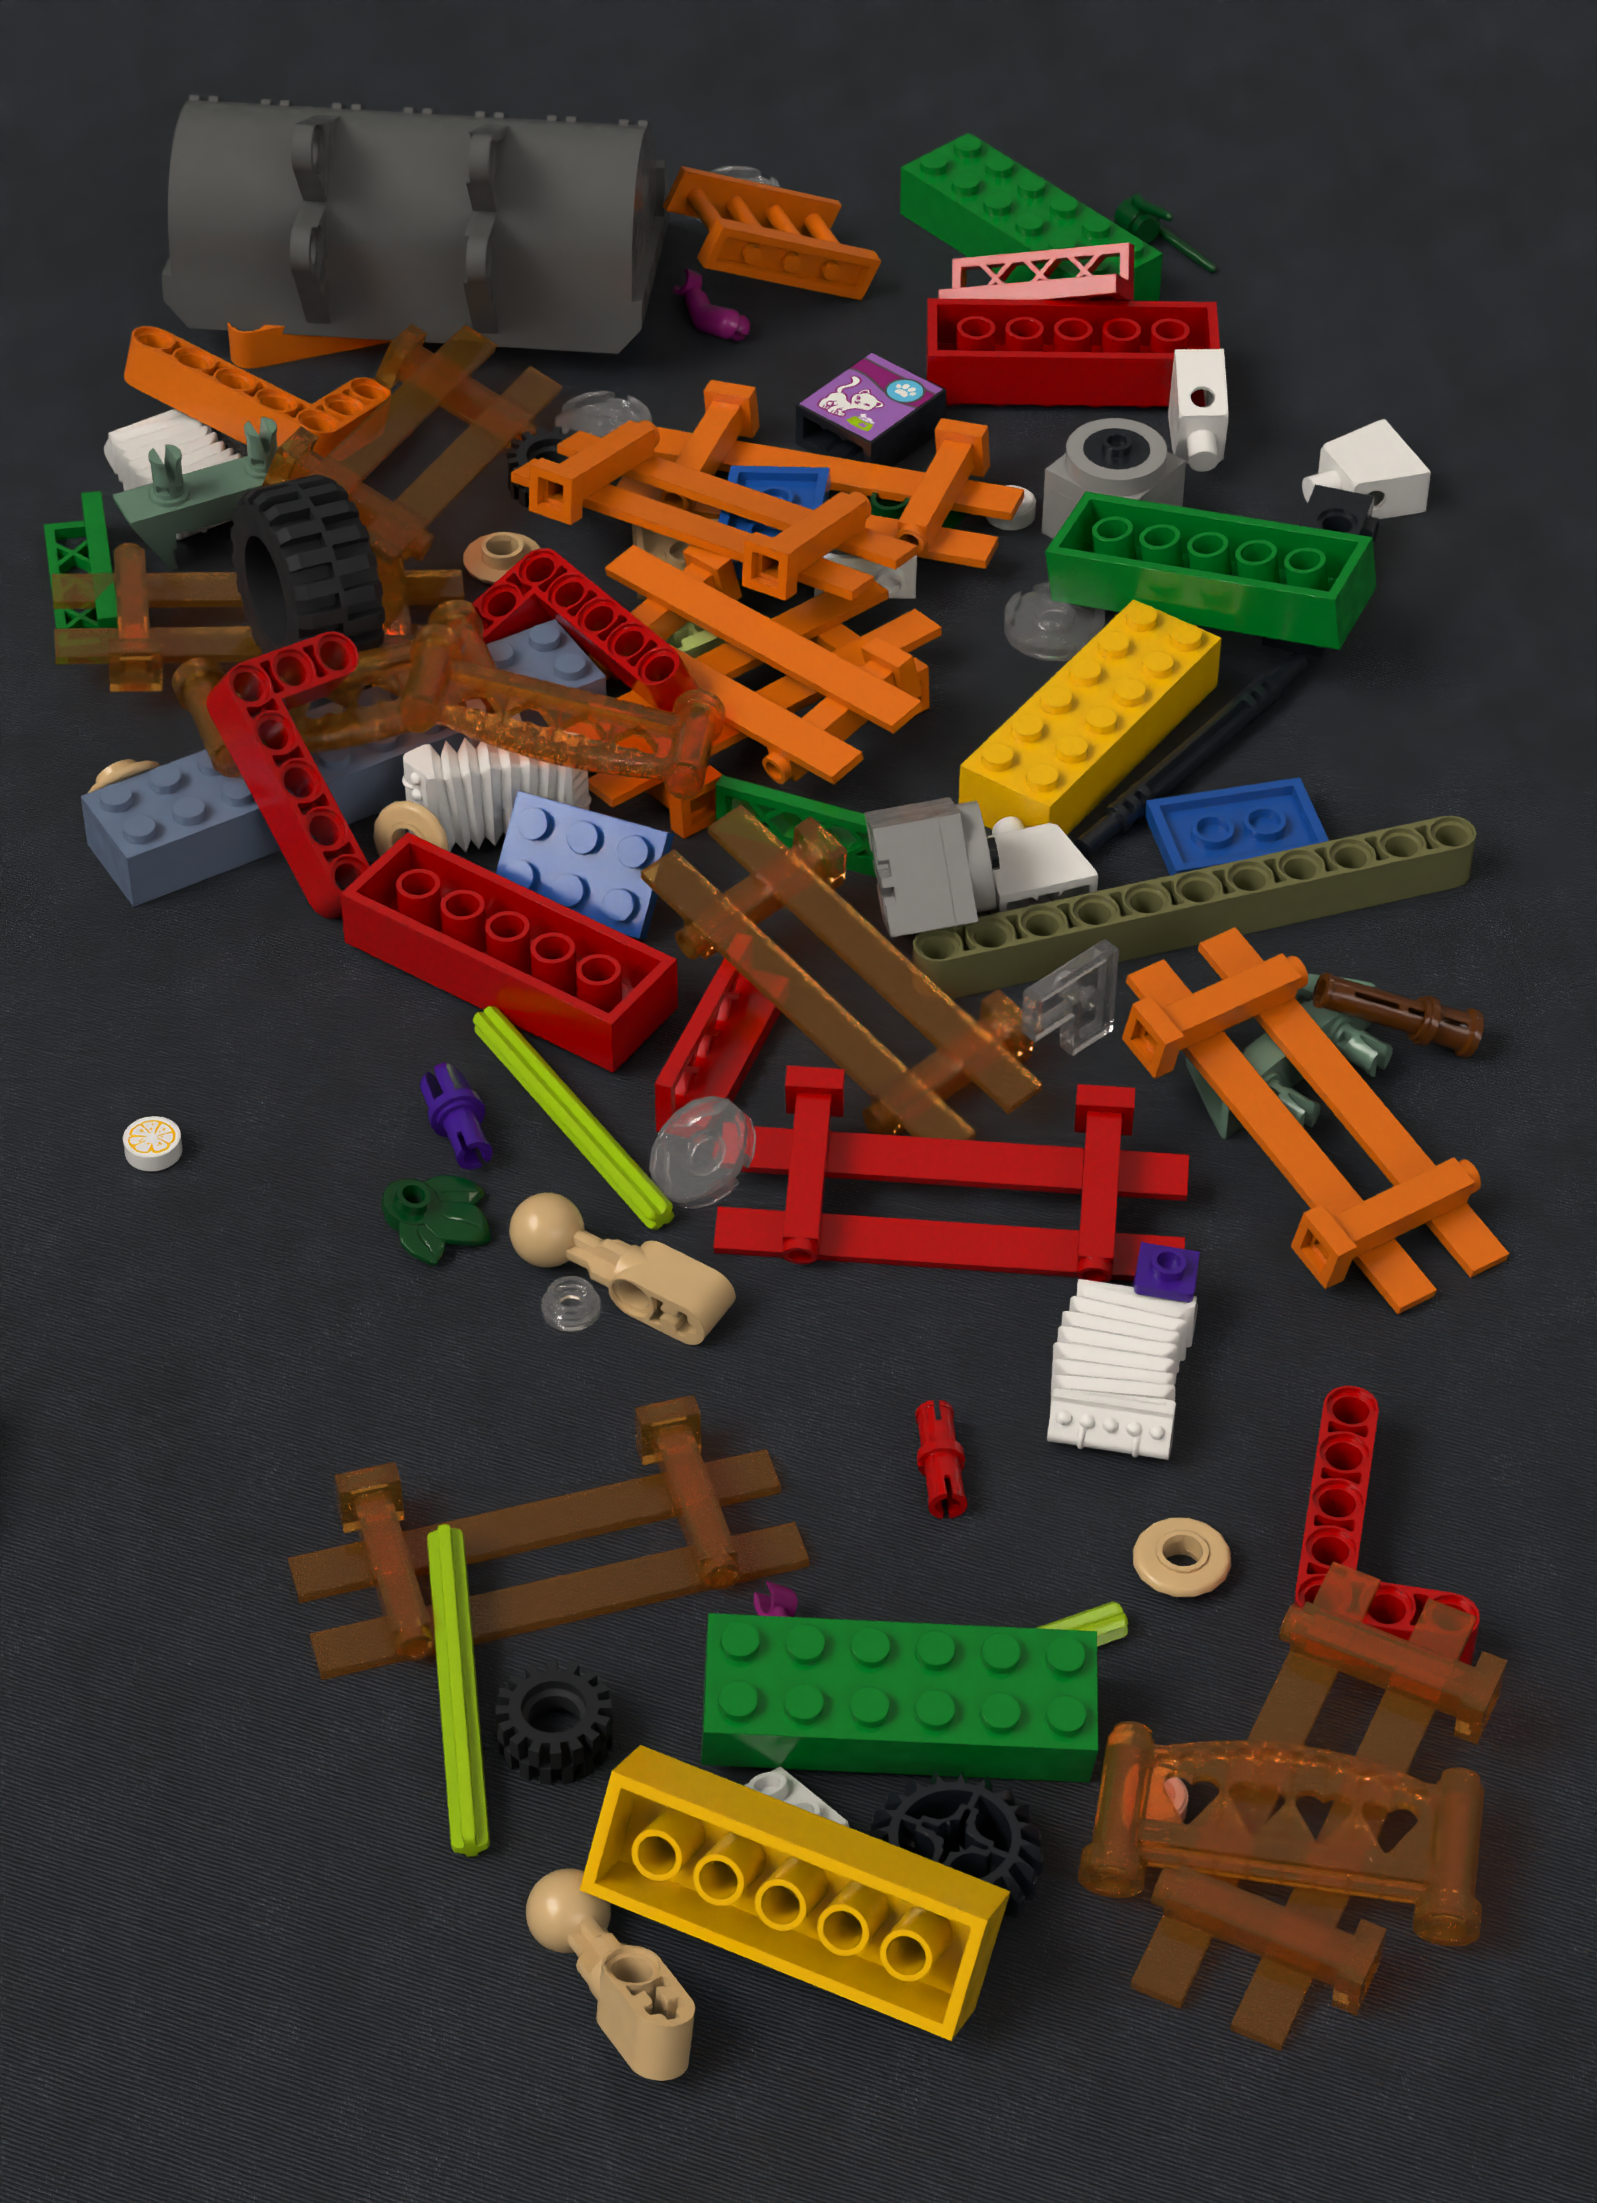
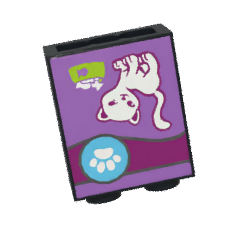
[795,351,946,467]

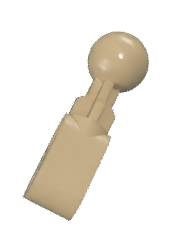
[509,1193,736,1345]
[526,1868,695,2081]

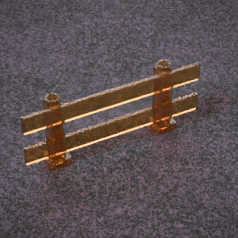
[262,323,563,566]
[52,540,465,692]
[640,805,1043,1140]
[288,1395,809,1680]
[1130,1561,1507,2051]

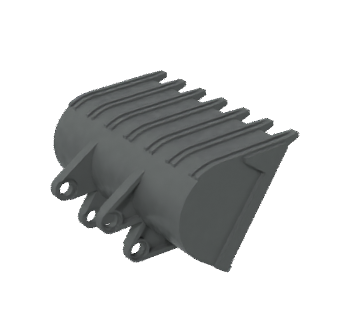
[162,95,671,354]

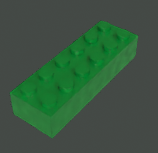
[900,133,1163,301]
[1045,491,1377,650]
[701,1613,1098,1783]

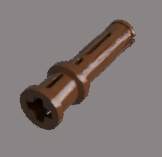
[1312,972,1484,1058]

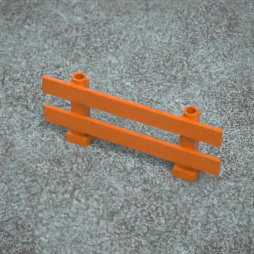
[616,380,1025,569]
[511,420,917,601]
[588,544,923,785]
[535,581,942,839]
[1122,927,1510,1315]

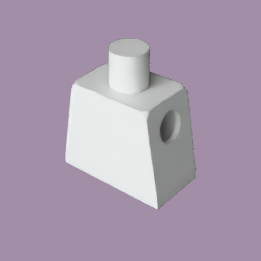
[1168,349,1229,472]
[1302,419,1431,519]
[987,816,1098,914]

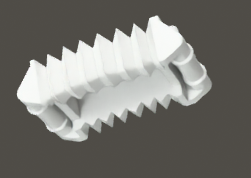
[104,409,241,540]
[402,730,592,853]
[1047,1279,1198,1460]

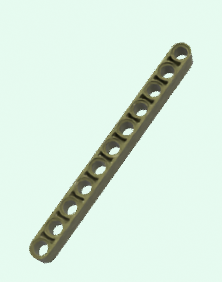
[912,816,1477,1001]

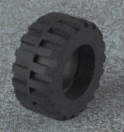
[231,474,385,681]

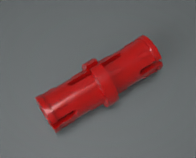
[915,1400,968,1519]

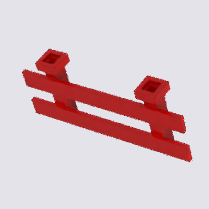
[713,1065,1189,1283]

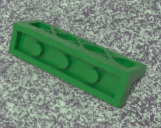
[44,491,122,662]
[716,775,876,877]

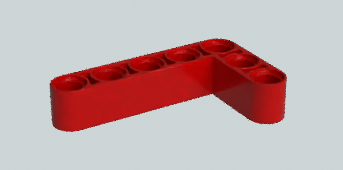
[440,548,699,716]
[206,631,370,920]
[1290,1386,1480,1677]

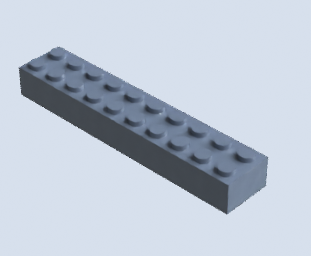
[81,619,607,907]

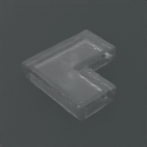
[1021,939,1119,1056]

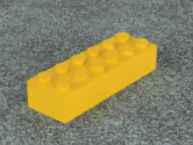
[959,599,1222,835]
[579,1745,1011,2041]

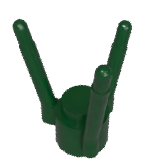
[1114,193,1217,273]

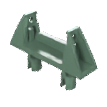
[113,417,321,570]
[1186,974,1393,1140]

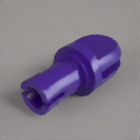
[420,1062,493,1170]

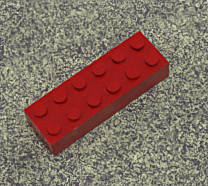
[926,298,1220,408]
[340,832,678,1073]

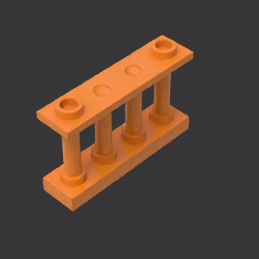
[663,166,882,301]

